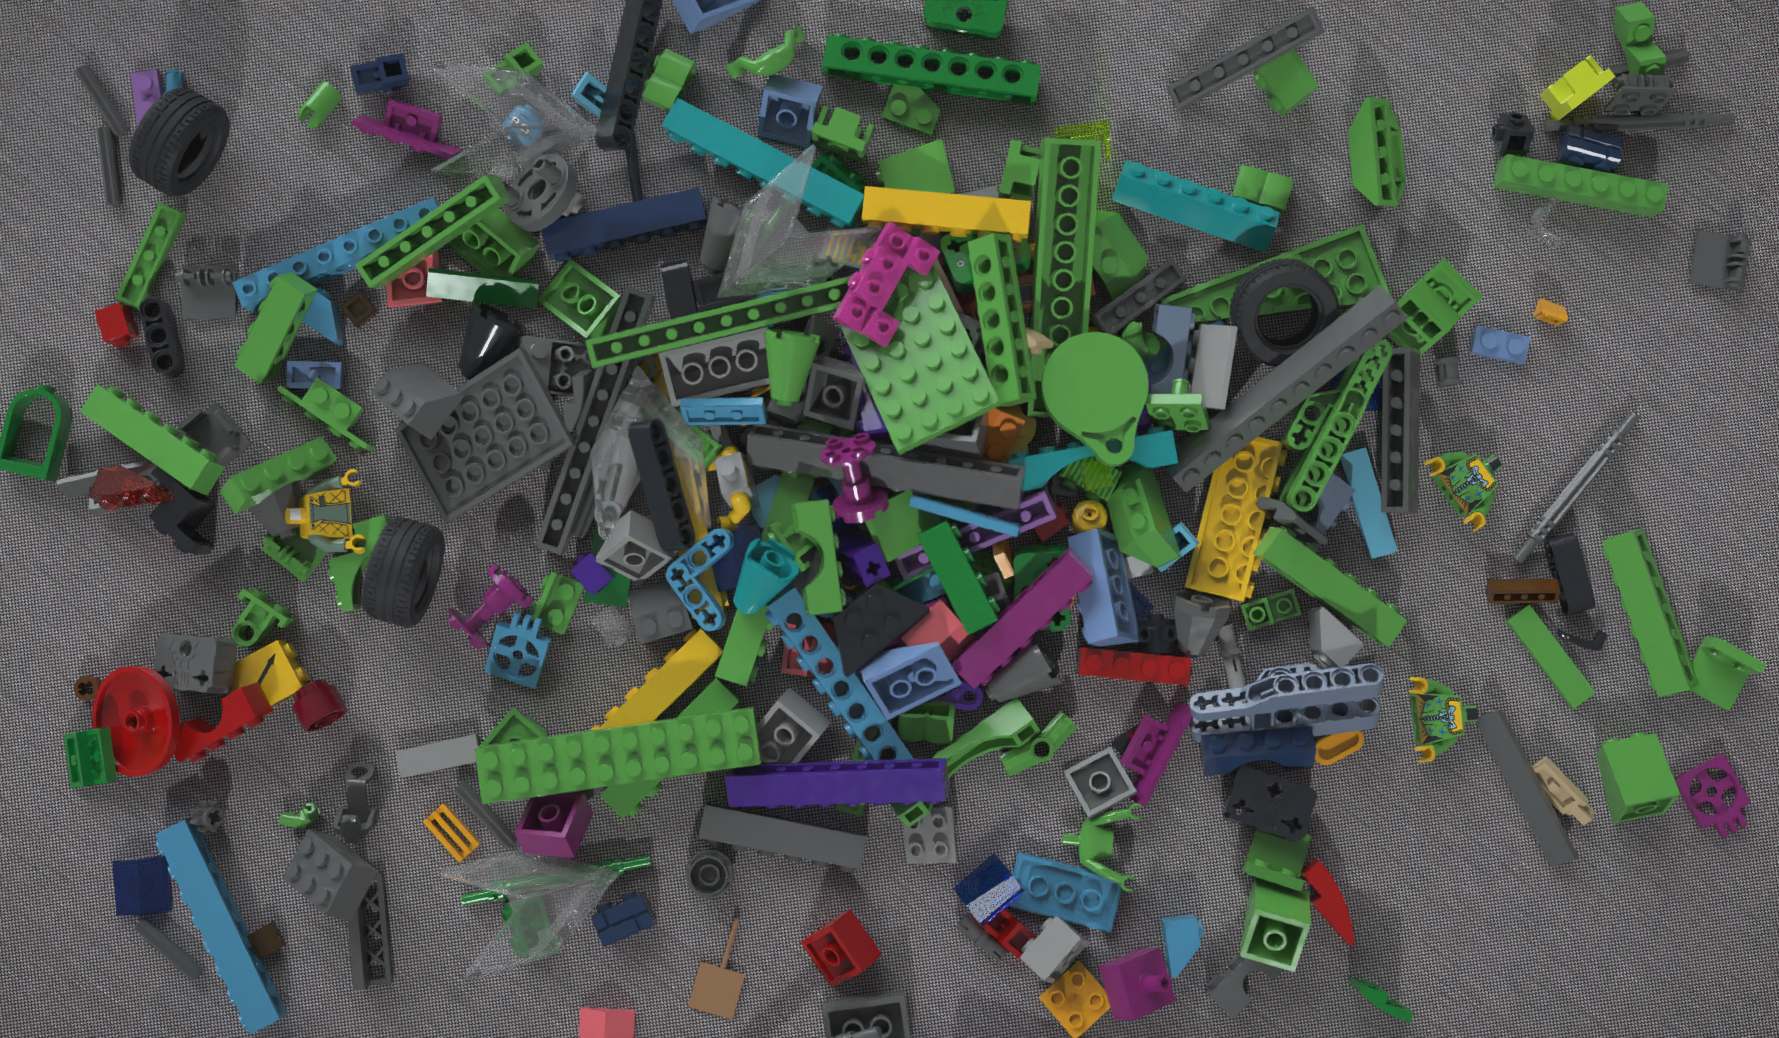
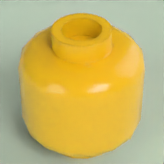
[1071,500,1108,535]

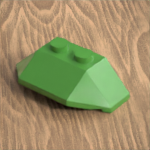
[1348,97,1406,207]
[1092,210,1148,302]
[1105,462,1181,567]

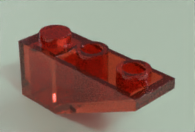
[89,465,173,511]

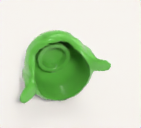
[1120,321,1169,362]

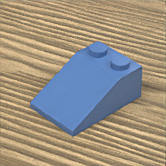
[672,0,761,34]
[860,642,962,720]

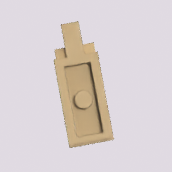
[1532,756,1595,826]

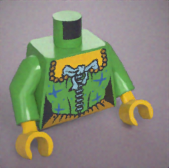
[1424,452,1502,532]
[1409,677,1478,763]

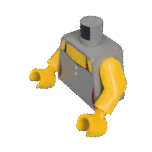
[706,445,760,532]

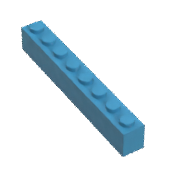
[155,818,288,1034]

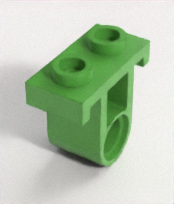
[766,520,815,573]
[232,587,296,647]

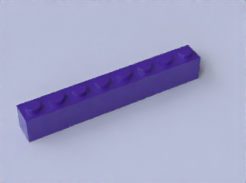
[724,758,950,809]

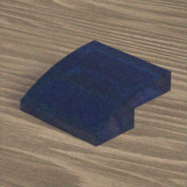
[706,524,763,592]
[953,853,1025,927]

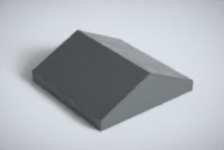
[1063,746,1137,819]

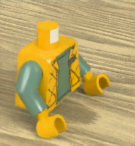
[285,469,366,554]

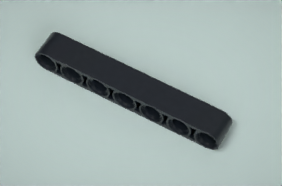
[596,0,663,151]

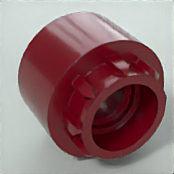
[292,679,348,733]

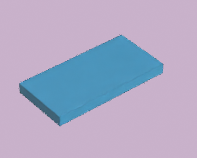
[1005,851,1125,933]

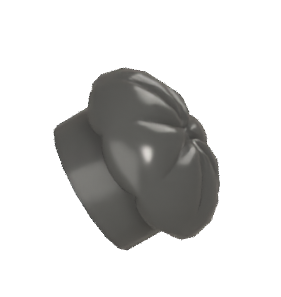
[685,849,735,899]

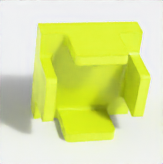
[1540,56,1616,121]

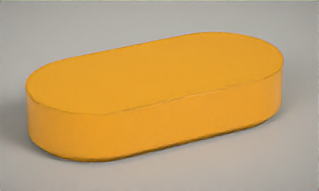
[1315,731,1364,765]

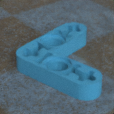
[666,528,735,631]

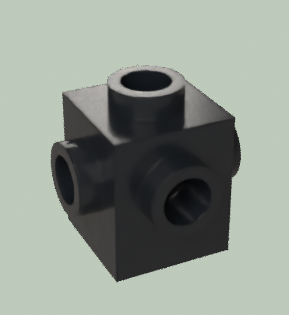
[1491,112,1534,155]
[1137,613,1177,654]

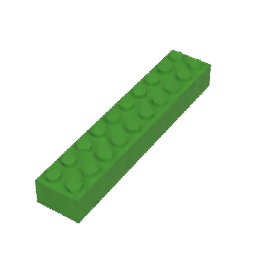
[1024,138,1101,418]
[475,707,762,804]

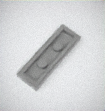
[395,734,480,778]

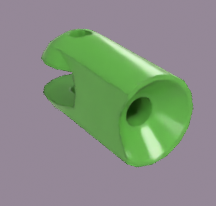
[298,80,343,128]

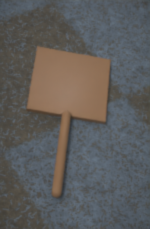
[688,918,745,1020]

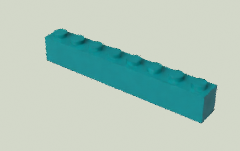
[661,98,864,230]

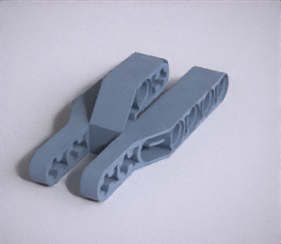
[1190,663,1384,743]

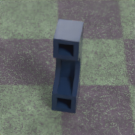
[1199,727,1317,776]

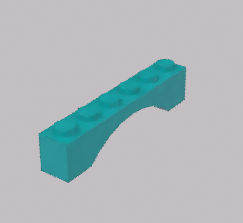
[1006,426,1178,491]

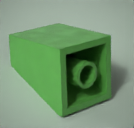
[875,139,955,194]
[865,490,947,563]
[1596,732,1680,824]
[1240,877,1311,972]

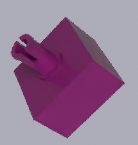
[514,792,593,858]
[1098,947,1176,1020]

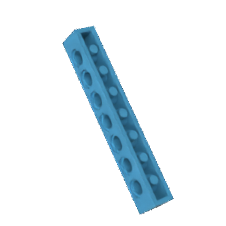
[232,197,441,312]
[764,586,914,761]

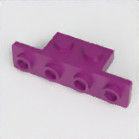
[352,98,462,161]
[1119,701,1192,807]

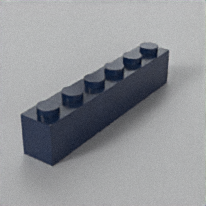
[542,187,708,262]

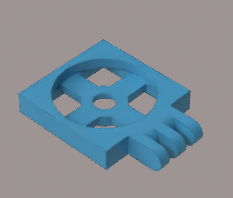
[484,610,551,690]

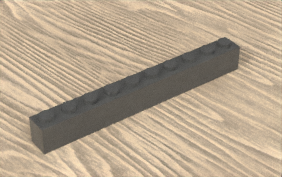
[1165,285,1408,493]
[535,286,656,555]
[747,424,1026,510]

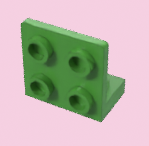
[1689,637,1767,711]
[1243,829,1311,891]

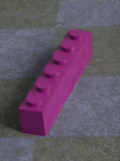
[951,547,1093,689]

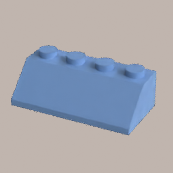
[1067,529,1140,646]

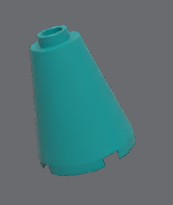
[733,538,800,614]

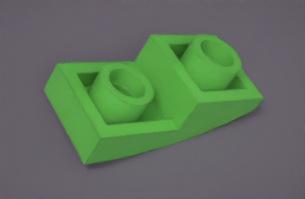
[1240,588,1302,631]

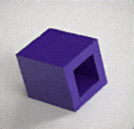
[570,553,616,596]

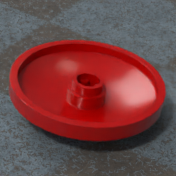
[92,666,180,777]

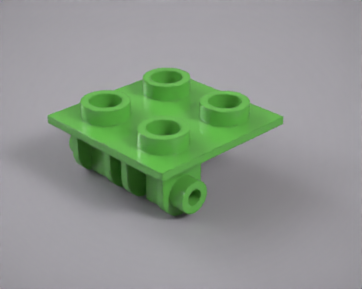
[262,528,328,582]

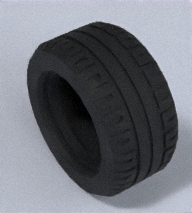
[128,87,230,197]
[1229,258,1341,367]
[362,517,445,628]

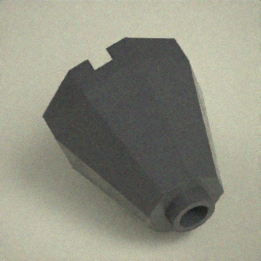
[249,480,300,539]
[1172,589,1231,658]

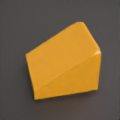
[1533,299,1568,326]

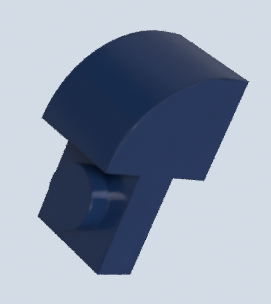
[350,53,409,95]

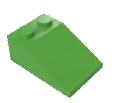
[537,259,622,340]

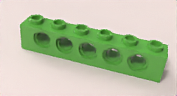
[968,233,1037,406]

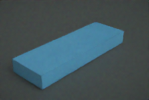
[680,398,767,425]

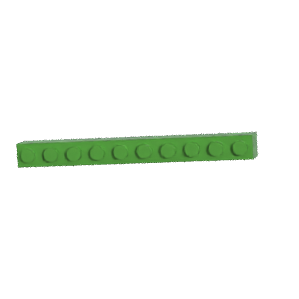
[585,276,851,369]
[715,417,836,687]

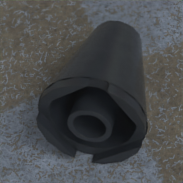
[458,302,523,380]

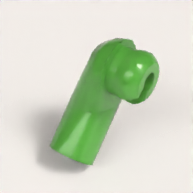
[279,803,320,829]

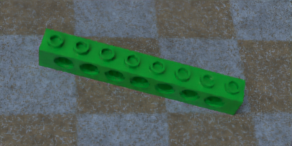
[822,34,1041,106]

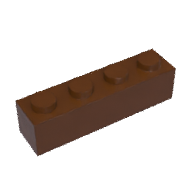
[1485,579,1561,604]

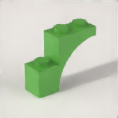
[1613,2,1667,80]
[327,515,392,612]

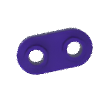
[931,681,983,710]

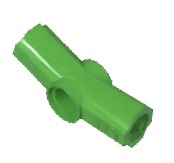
[999,711,1078,777]

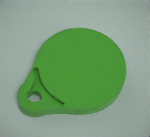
[1041,332,1149,467]

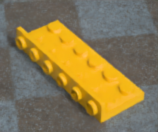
[1185,437,1288,603]

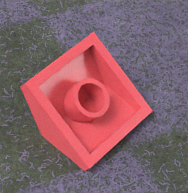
[386,250,443,308]
[900,599,975,661]
[579,1007,636,1038]

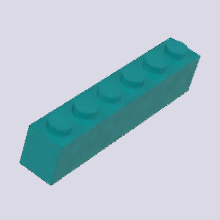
[1111,160,1280,253]

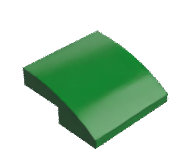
[63,727,117,788]
[1348,976,1413,1023]

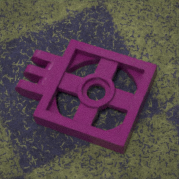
[1675,754,1751,839]

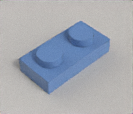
[1469,325,1531,365]
[286,361,344,390]

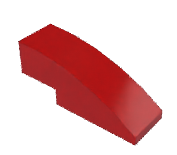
[1300,858,1355,946]
[971,895,1038,967]

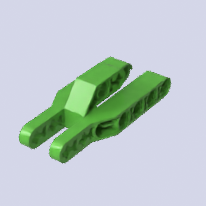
[1276,339,1392,512]

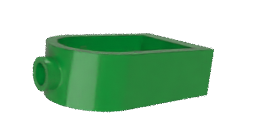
[0,384,72,482]

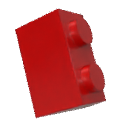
[800,909,882,988]

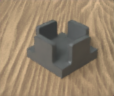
[177,402,253,467]

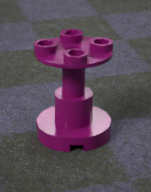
[820,433,889,523]
[447,563,535,650]

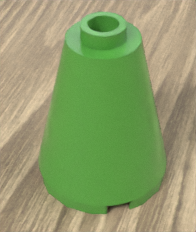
[765,329,821,406]

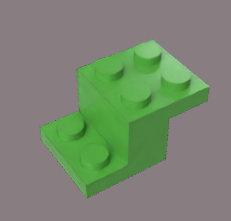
[1387,258,1483,356]

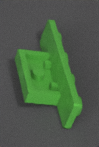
[277,378,375,452]

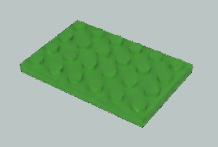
[839,264,1001,455]

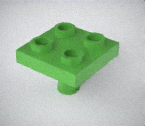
[1145,379,1210,432]

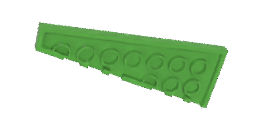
[1159,224,1391,323]

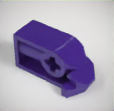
[835,533,891,587]

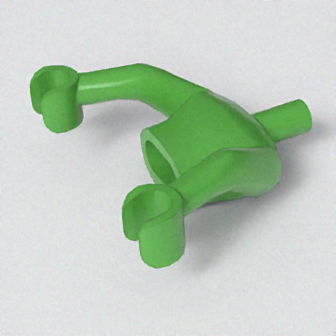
[725,25,807,80]
[1062,802,1143,892]

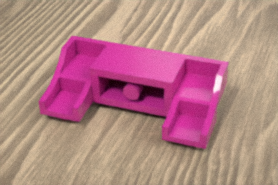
[832,222,940,347]

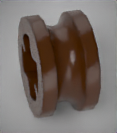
[74,676,102,700]

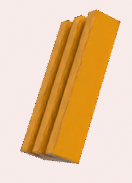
[423,802,481,862]

